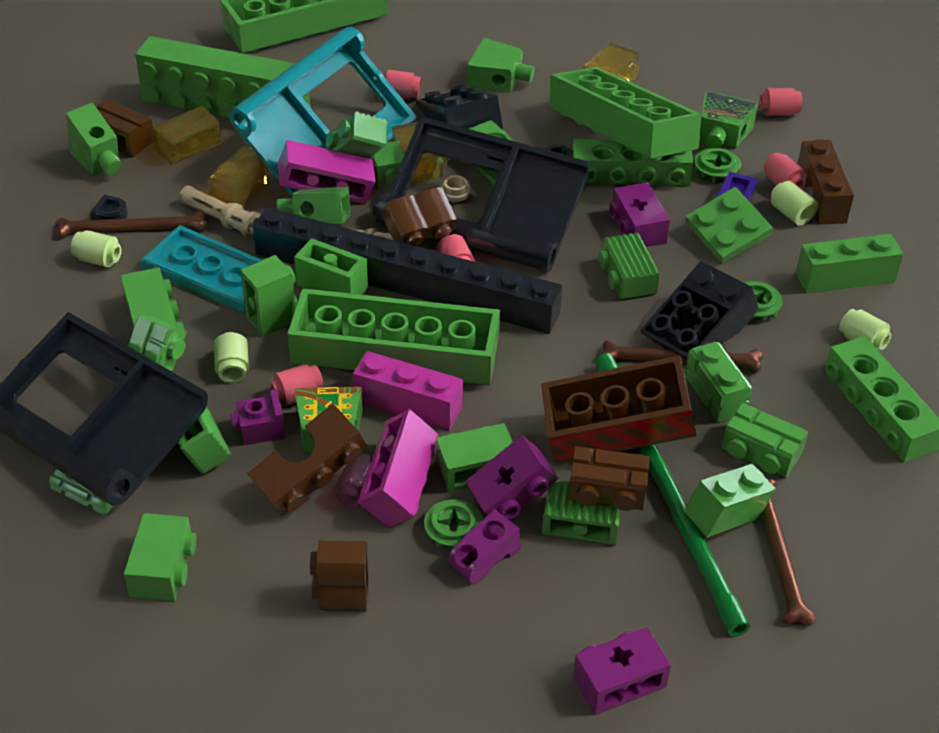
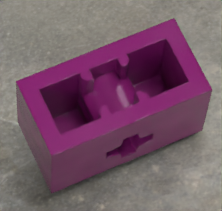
[609,183,670,247]
[466,435,559,520]
[573,627,671,715]

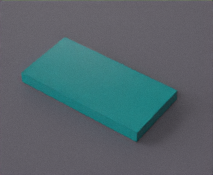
[141,225,262,313]

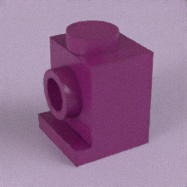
[230,390,285,446]

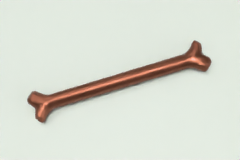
[55,211,207,239]
[600,339,763,373]
[761,479,816,626]

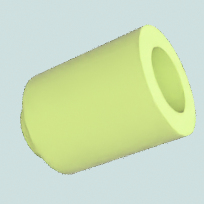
[771,181,818,226]

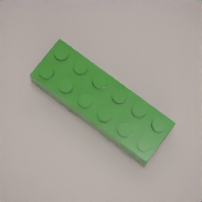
[220,0,388,53]
[135,36,310,118]
[549,67,702,160]
[288,288,500,385]

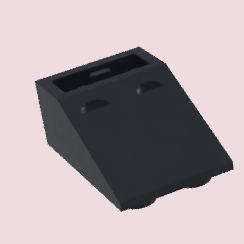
[416,85,503,129]
[640,261,759,359]

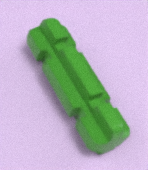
[48,469,114,514]

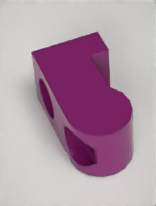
[448,509,521,584]

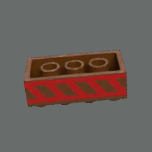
[541,355,697,464]

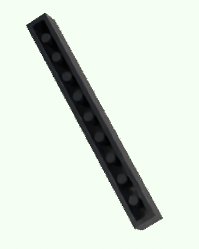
[253,207,562,334]

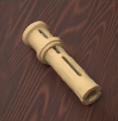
[179,185,261,239]

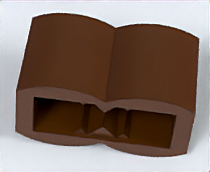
[381,188,457,246]
[309,540,369,611]

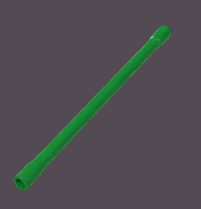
[595,353,750,637]

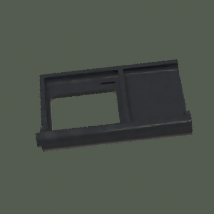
[373,116,590,272]
[0,312,208,506]

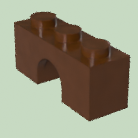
[797,139,854,225]
[247,403,367,517]

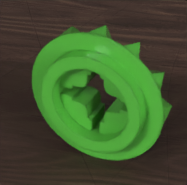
[694,148,741,182]
[744,281,783,321]
[424,499,483,550]

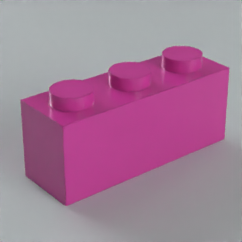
[278,140,376,204]
[353,351,463,431]
[358,409,439,528]

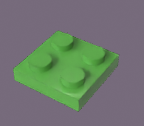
[685,187,773,264]

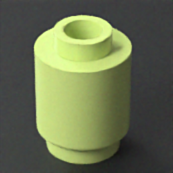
[71,230,121,267]
[839,309,892,350]
[214,332,249,383]

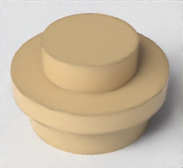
[441,175,470,202]

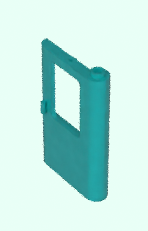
[229,27,417,205]

